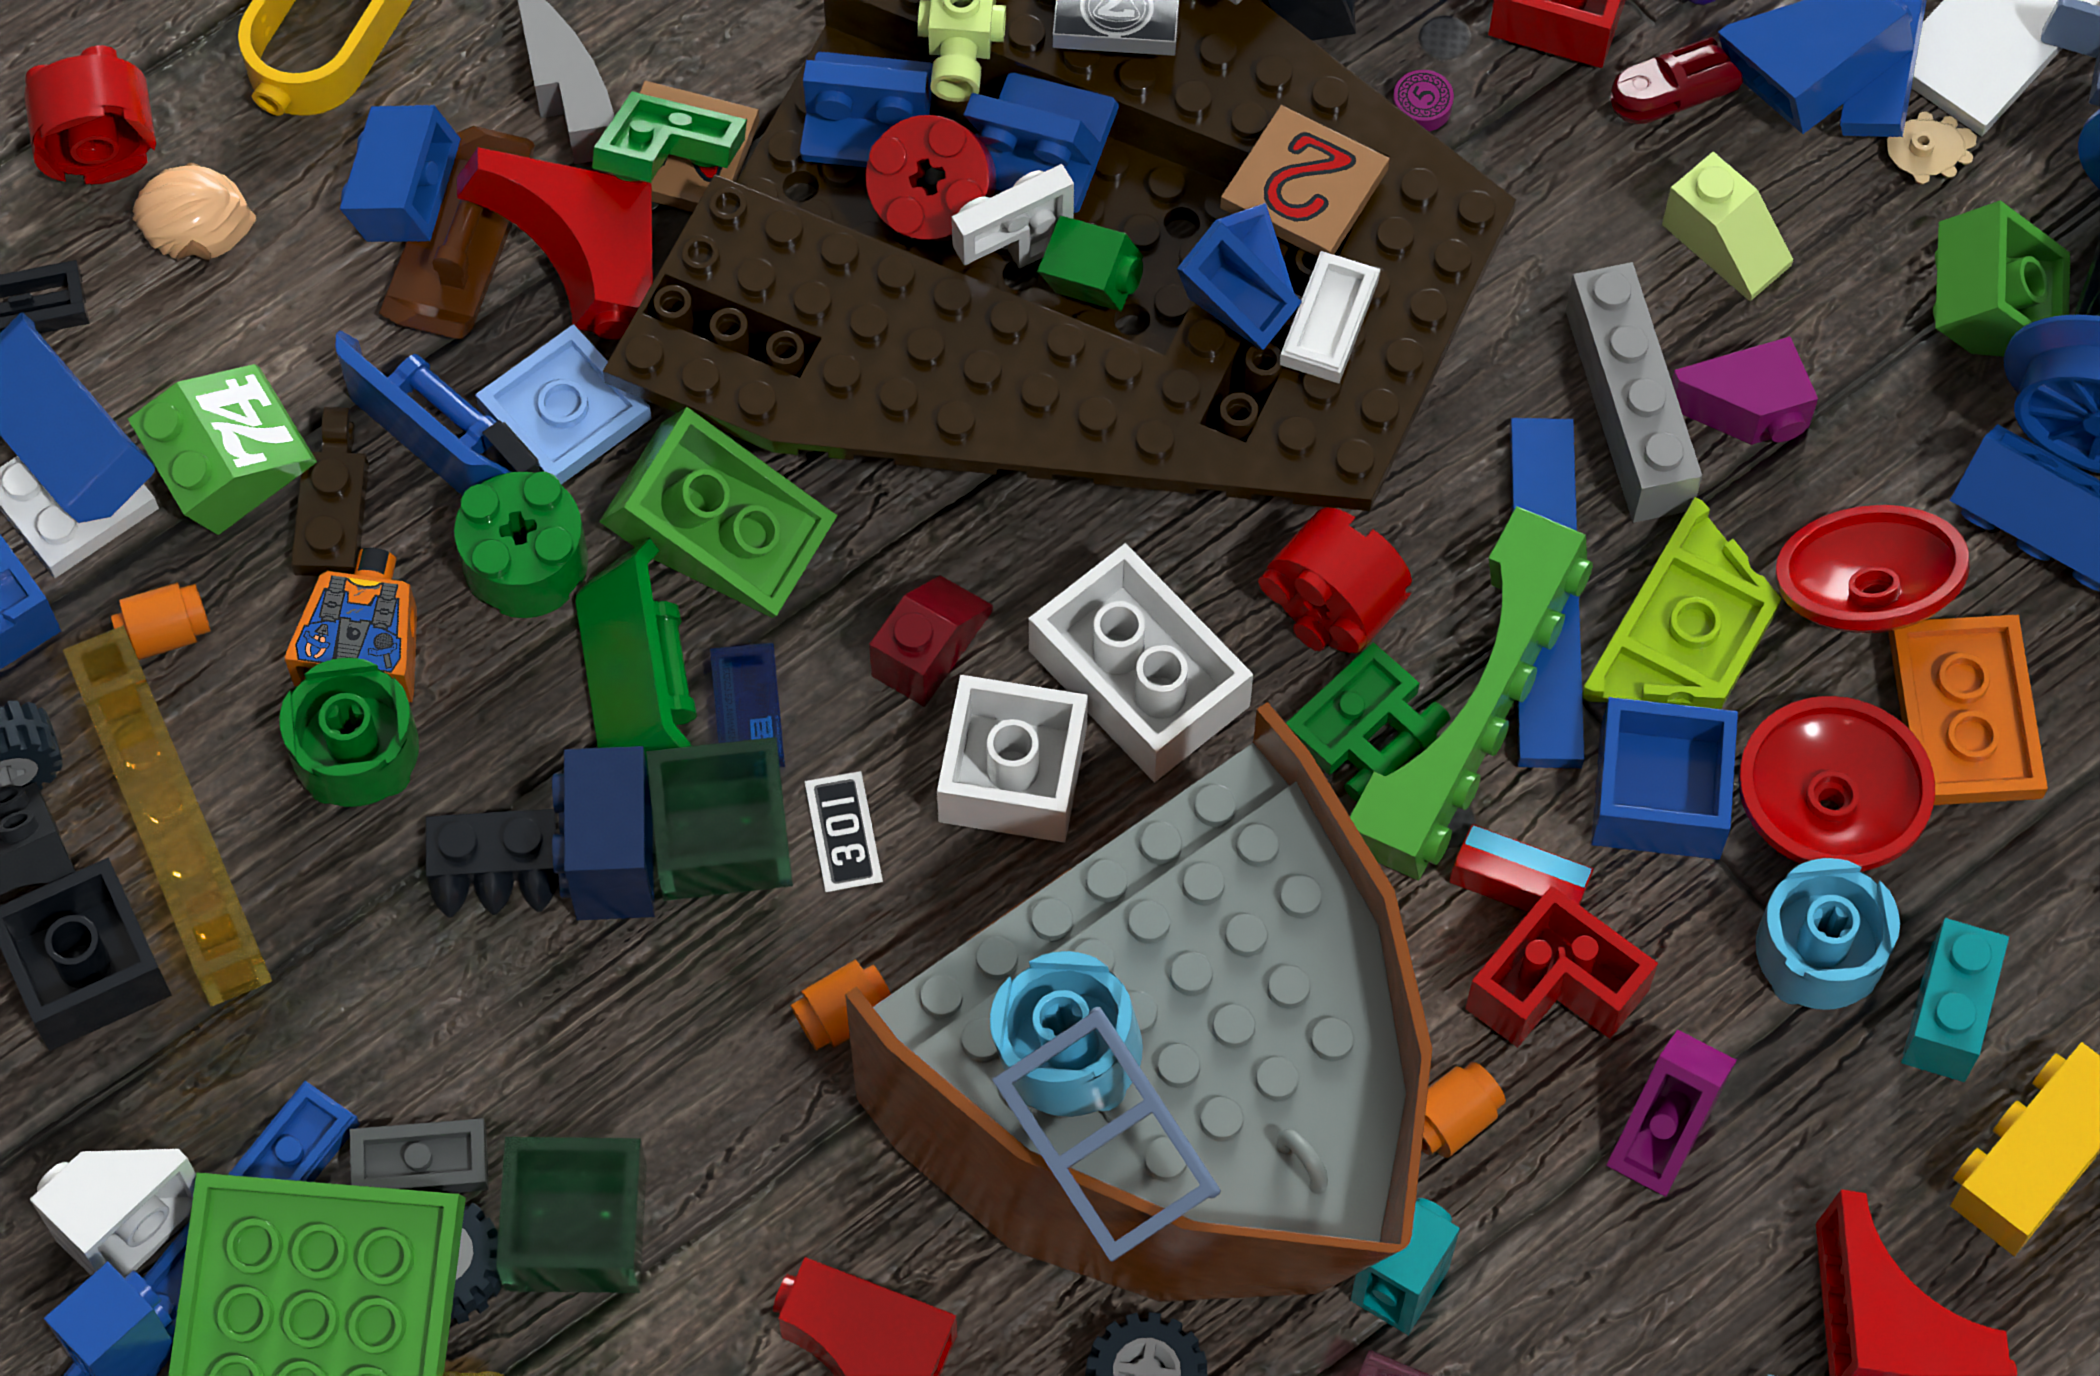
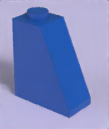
[1718,0,1914,134]

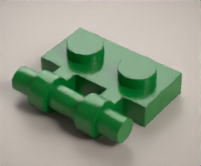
[1286,642,1451,802]

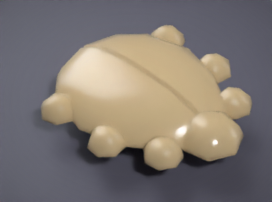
[1887,111,1977,185]

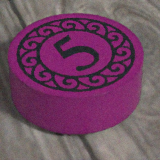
[1393,70,1454,131]

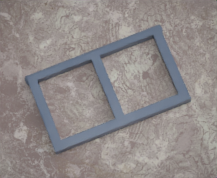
[992,1007,1221,1262]

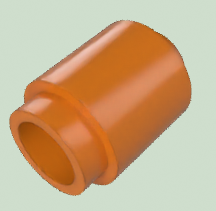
[111,582,211,660]
[790,960,891,1051]
[1421,1062,1506,1158]

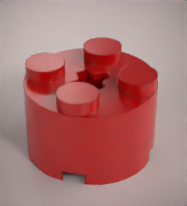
[24,45,156,184]
[866,115,996,242]
[1258,508,1412,653]

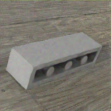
[1565,262,1702,523]

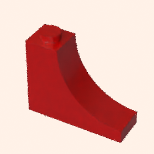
[457,147,653,339]
[1816,1189,2017,1376]
[773,1257,957,1376]

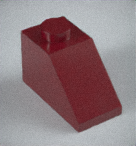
[869,575,993,707]

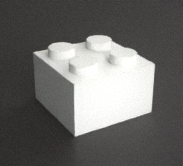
[937,675,1088,843]

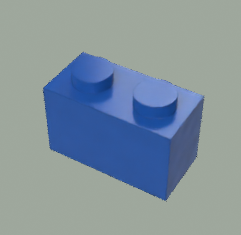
[340,105,461,242]
[44,1261,173,1376]

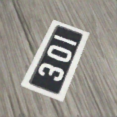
[805,771,883,892]

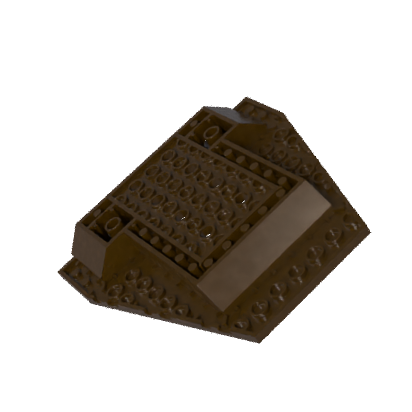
[603,0,1516,511]

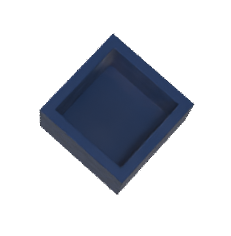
[552,746,655,921]

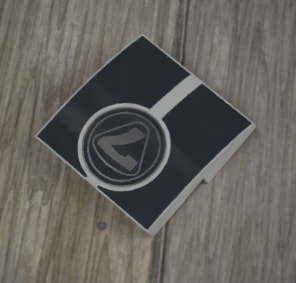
[1053,0,1180,56]

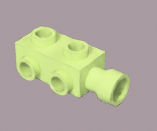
[918,0,1006,102]

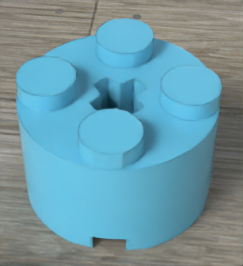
[1756,858,1900,1010]
[990,951,1143,1117]

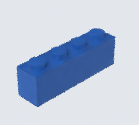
[1950,424,2100,591]

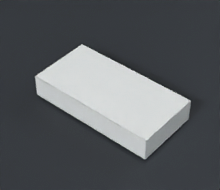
[1280,251,1380,383]

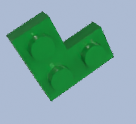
[592,91,747,183]

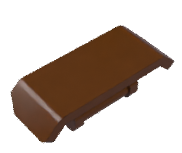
[379,126,535,339]

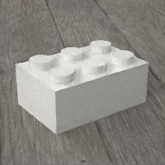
[1029,543,1253,783]

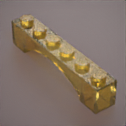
[63,625,272,1007]

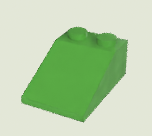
[599,407,838,618]

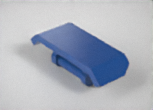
[0,312,155,523]
[335,330,512,496]

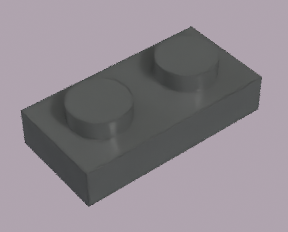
[350,1118,489,1193]

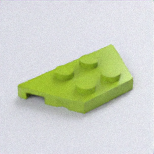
[1582,497,1781,709]

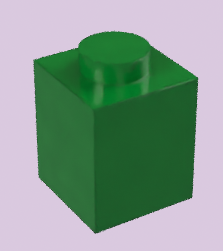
[1037,215,1143,312]

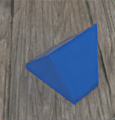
[1177,203,1302,350]

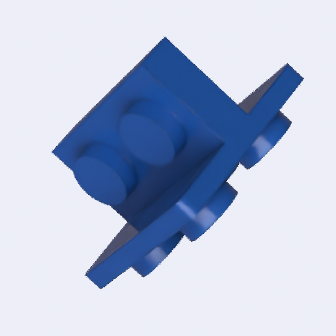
[800,52,933,168]
[964,72,1119,213]

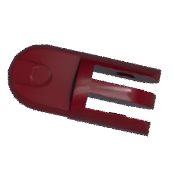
[1610,36,1743,124]

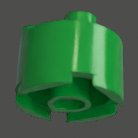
[454,472,588,618]
[279,658,419,807]

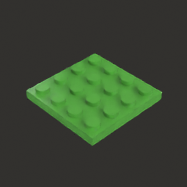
[168,1172,466,1376]

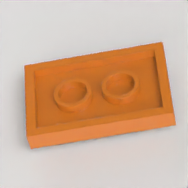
[1888,615,2048,805]

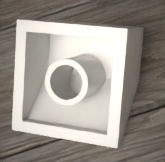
[30,1149,196,1278]

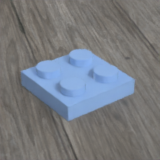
[475,324,652,485]

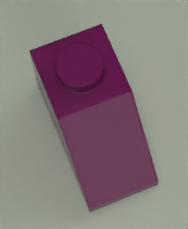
[1672,336,1818,445]
[1606,1029,1737,1197]

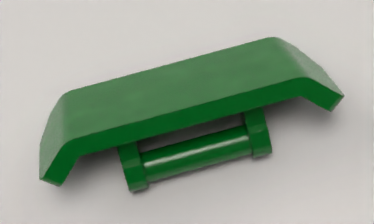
[575,537,697,782]

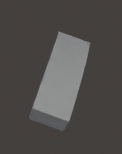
[518,0,615,164]

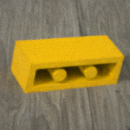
[1950,1042,2100,1257]

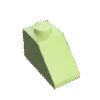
[1662,152,1793,301]

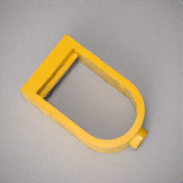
[238,0,413,116]

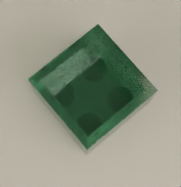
[646,737,793,901]
[496,1137,647,1293]

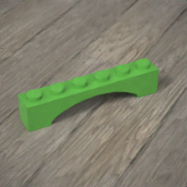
[1350,506,1593,881]

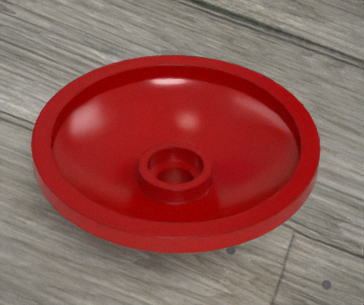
[1776,505,1970,633]
[1738,696,1935,872]

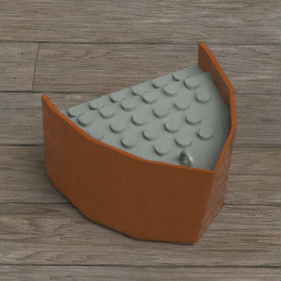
[845,702,1432,1302]

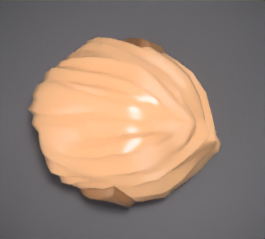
[133,163,256,261]

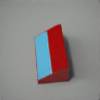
[1449,824,1594,912]

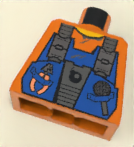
[285,548,417,702]

